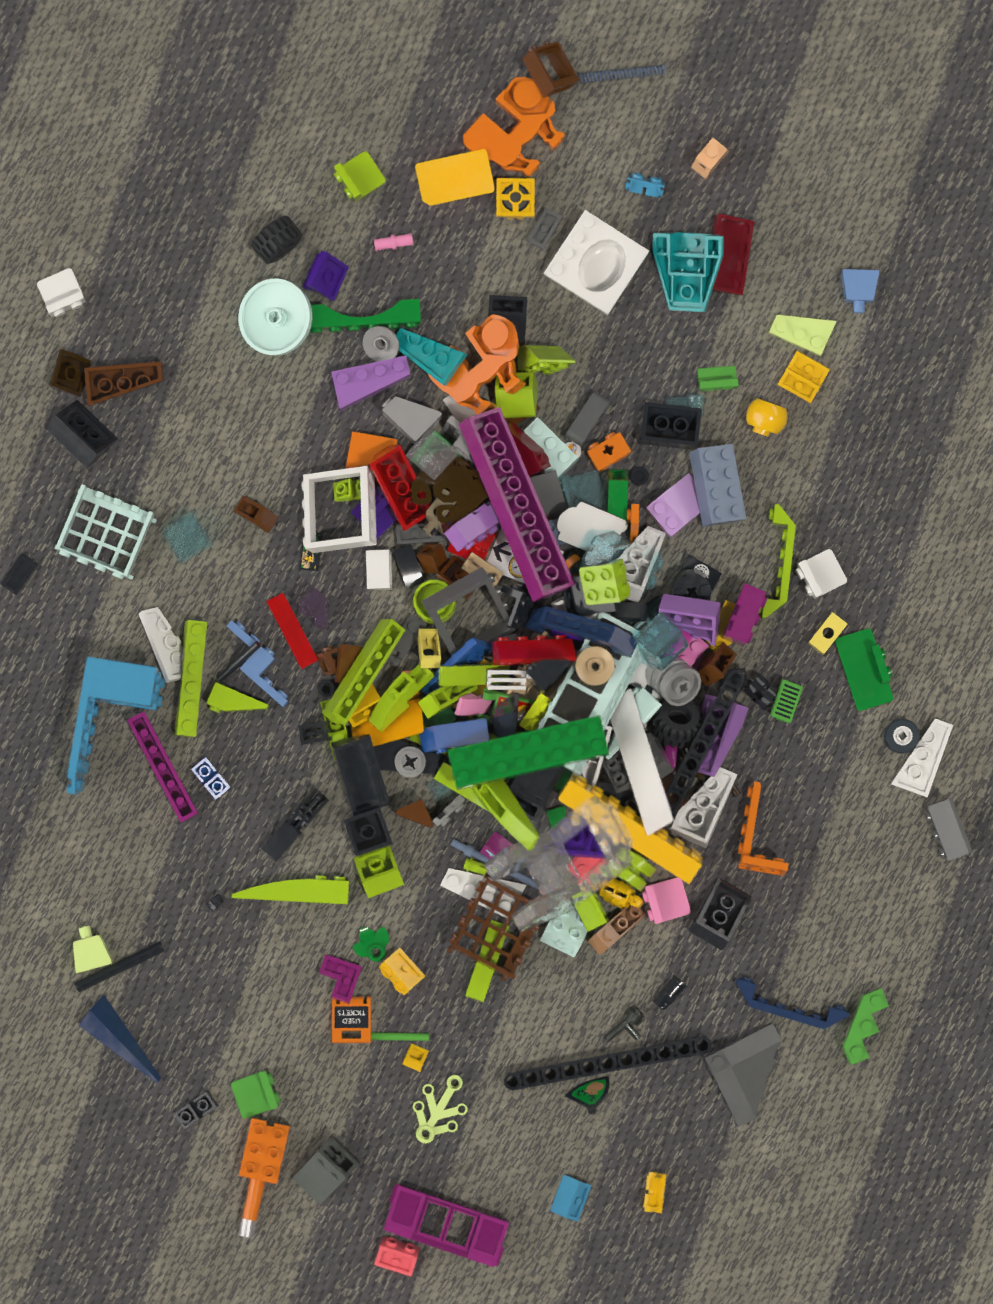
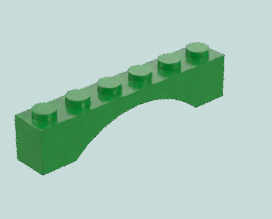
[310,299,421,334]

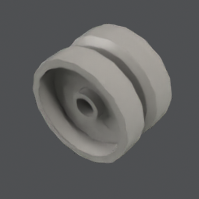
[651,656,701,706]

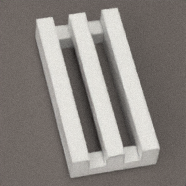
[487,670,526,690]

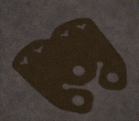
[412,450,488,523]

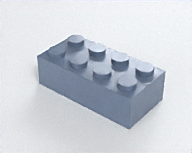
[689,444,746,527]

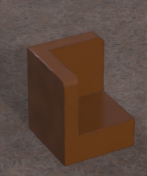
[417,543,448,574]

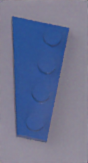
[421,637,492,695]

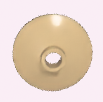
[576,647,615,685]

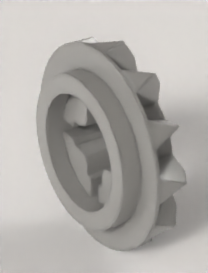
[395,747,426,778]

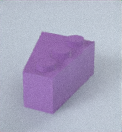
[658,594,721,646]

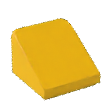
[402,1043,429,1072]

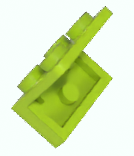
[333,151,386,202]
[579,559,630,605]

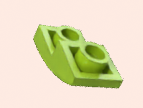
[333,478,361,502]

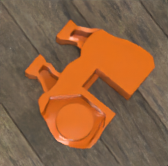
[463,77,566,178]
[428,314,526,415]

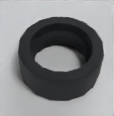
[611,602,648,622]

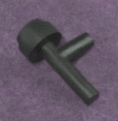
[604,1005,645,1042]

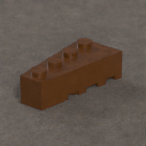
[84,362,164,406]

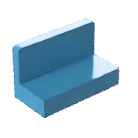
[550,1175,592,1222]

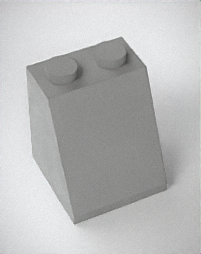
[382,396,442,446]

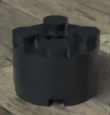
[672,569,711,601]

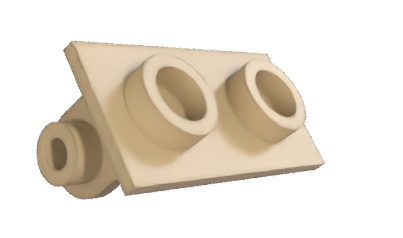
[462,552,504,586]

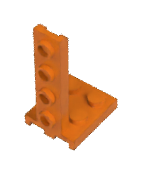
[738,781,789,876]

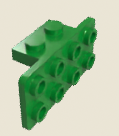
[835,629,894,711]

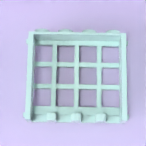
[54,484,157,580]

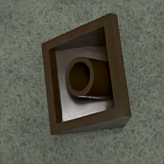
[49,349,91,397]

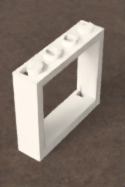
[302,466,377,553]

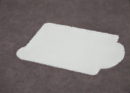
[557,502,628,557]

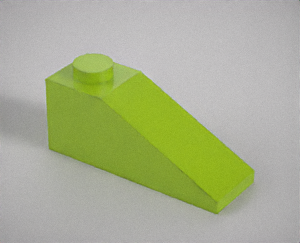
[206,682,269,714]
[418,685,478,719]

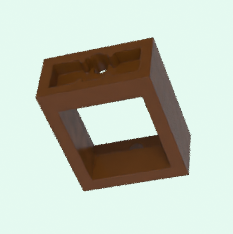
[522,41,580,98]

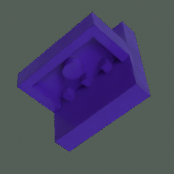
[302,251,349,301]
[350,485,397,539]

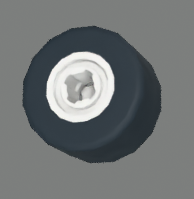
[884,719,920,754]

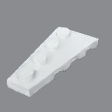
[139,607,183,683]

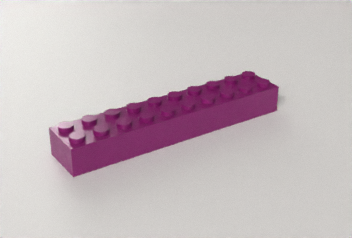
[458,407,575,602]

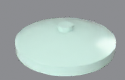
[238,279,312,356]

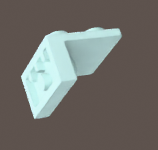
[540,901,587,957]

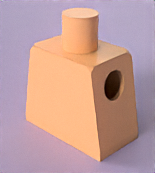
[691,138,729,179]

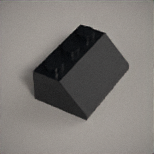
[46,400,118,468]
[640,402,702,450]

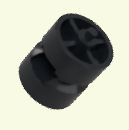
[743,673,778,709]

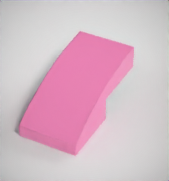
[455,693,492,716]

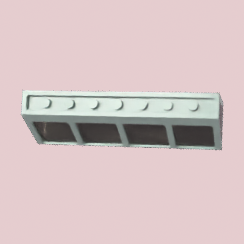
[537,612,652,775]

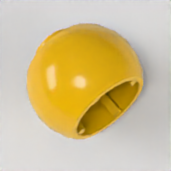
[746,398,788,437]

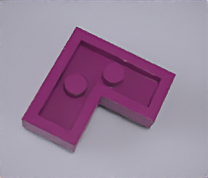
[319,954,362,1004]

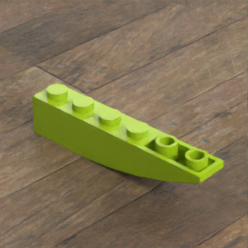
[473,780,540,851]

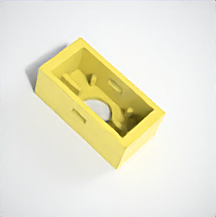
[808,612,847,655]
[417,629,441,668]

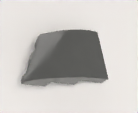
[530,470,567,520]

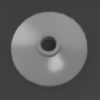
[363,326,399,362]

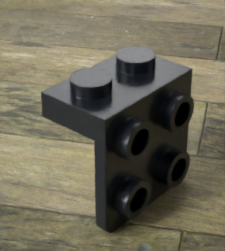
[501,582,538,629]

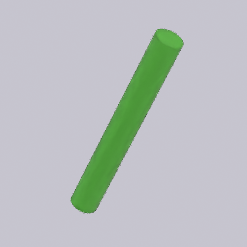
[371,1032,429,1041]

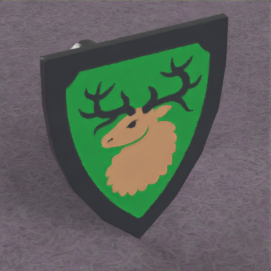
[565,1076,610,1114]

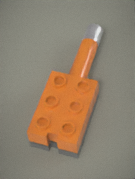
[238,1117,291,1238]

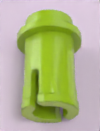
[463,857,489,876]

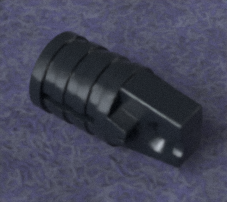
[654,975,687,1010]

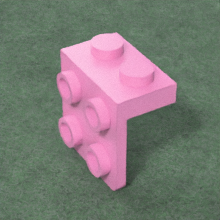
[642,877,691,924]

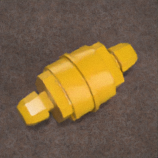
[591,878,643,908]

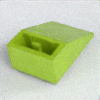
[518,345,575,375]

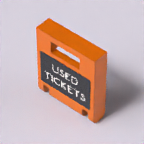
[332,996,371,1044]

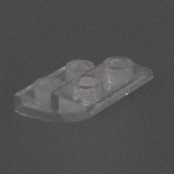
[405,428,459,481]

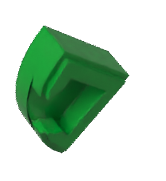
[546,806,566,830]

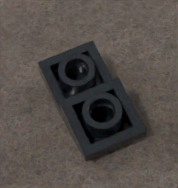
[393,544,424,589]
[174,1090,219,1130]

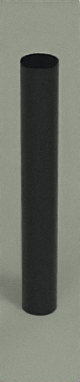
[217,641,261,682]

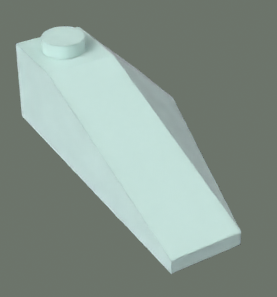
[605,685,662,760]

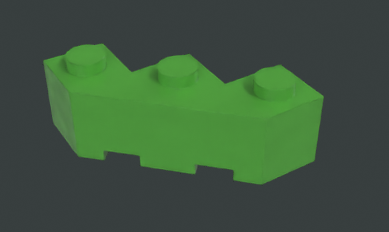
[842,988,889,1065]

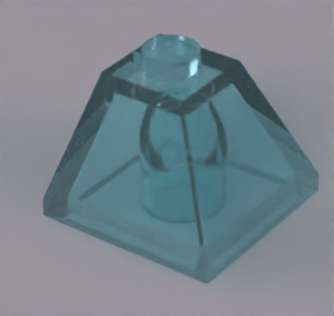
[161,510,213,564]

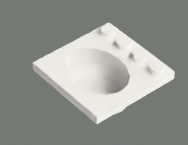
[544,210,649,316]

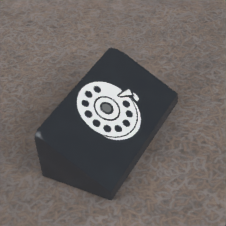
[679,555,722,591]

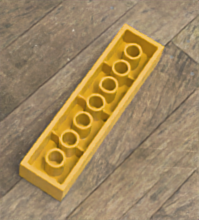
[558,774,703,884]

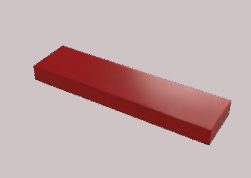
[266,593,318,669]

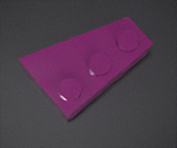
[722,583,767,647]

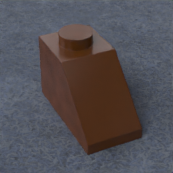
[233,496,279,533]

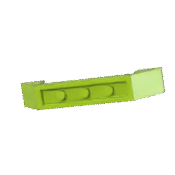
[758,504,796,619]

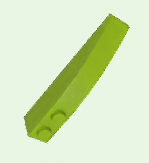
[232,875,350,904]

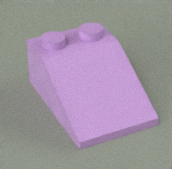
[645,473,700,539]

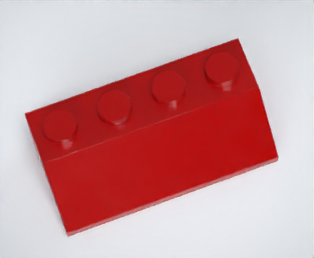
[369,445,431,531]
[492,635,576,666]

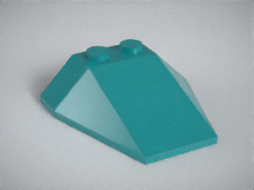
[653,232,724,312]

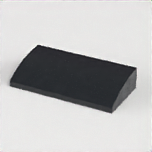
[331,734,390,816]

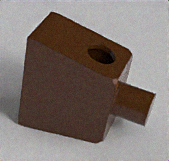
[696,642,737,687]

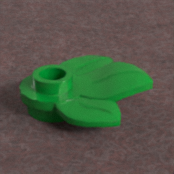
[352,927,389,962]

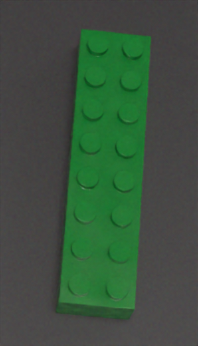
[448,715,609,790]

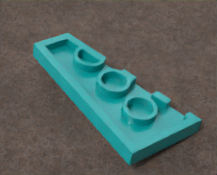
[396,328,467,386]

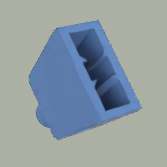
[841,269,879,314]

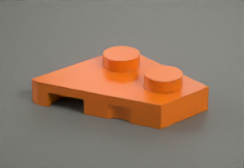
[627,504,639,545]

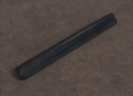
[75,942,164,992]

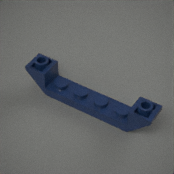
[526,606,638,658]
[736,976,849,1029]

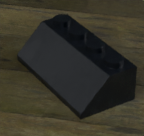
[526,659,571,695]

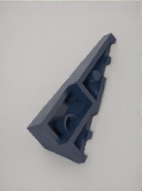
[78,995,161,1083]

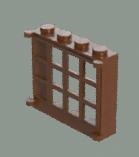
[447,876,548,981]

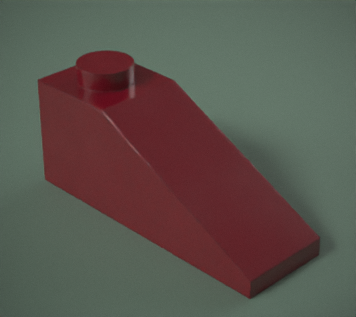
[507,422,551,477]

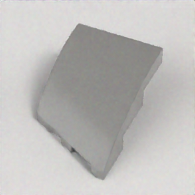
[443,415,478,471]

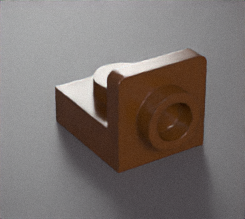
[316,645,339,676]

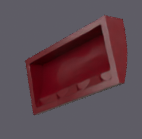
[712,214,755,296]

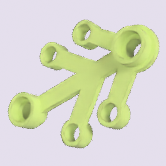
[413,1075,468,1143]

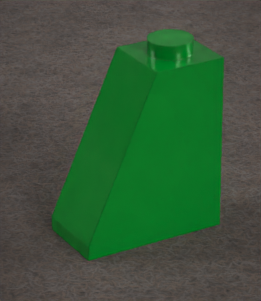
[607,469,628,525]

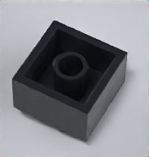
[344,807,393,857]

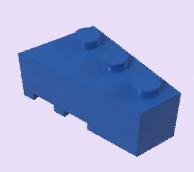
[419,718,490,754]

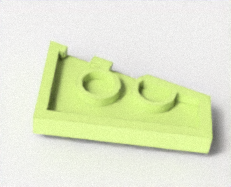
[769,315,836,356]

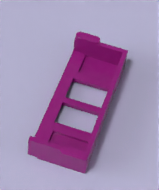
[384,1184,509,1267]

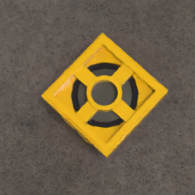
[496,178,535,219]

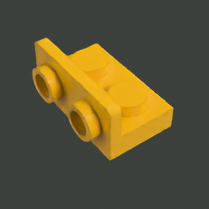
[379,948,425,995]

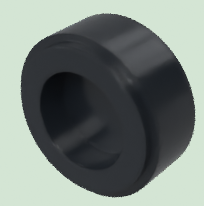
[630,467,649,486]

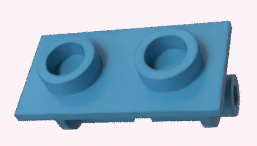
[625,173,665,198]

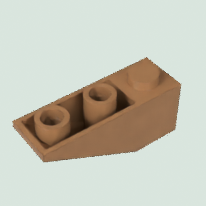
[587,905,646,955]

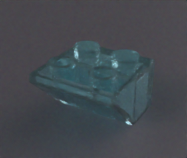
[580,531,631,568]
[634,612,689,671]

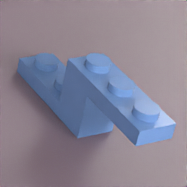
[227,620,289,708]

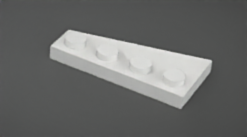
[891,719,953,798]
[440,868,526,918]

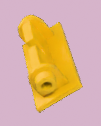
[643,1172,666,1213]

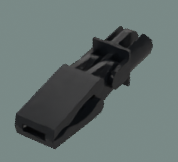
[262,788,329,862]

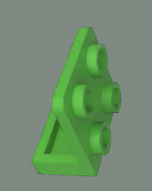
[231,1070,281,1119]

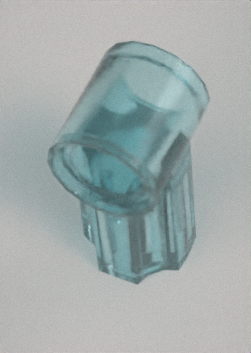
[667,395,705,416]

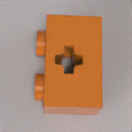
[587,432,632,473]

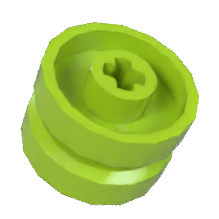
[413,580,456,625]
[607,846,656,892]

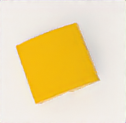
[778,350,830,403]

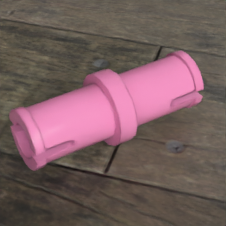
[374,233,413,251]

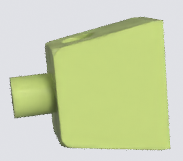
[73,926,113,973]

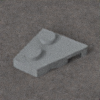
[432,795,465,827]

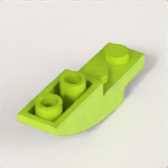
[369,664,435,732]

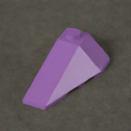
[698,694,748,777]

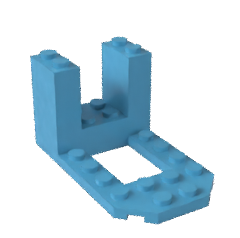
[67,657,166,796]

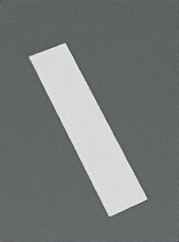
[610,688,674,836]

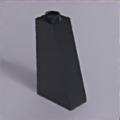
[374,740,443,775]

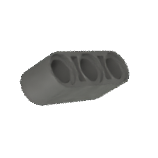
[565,391,610,447]

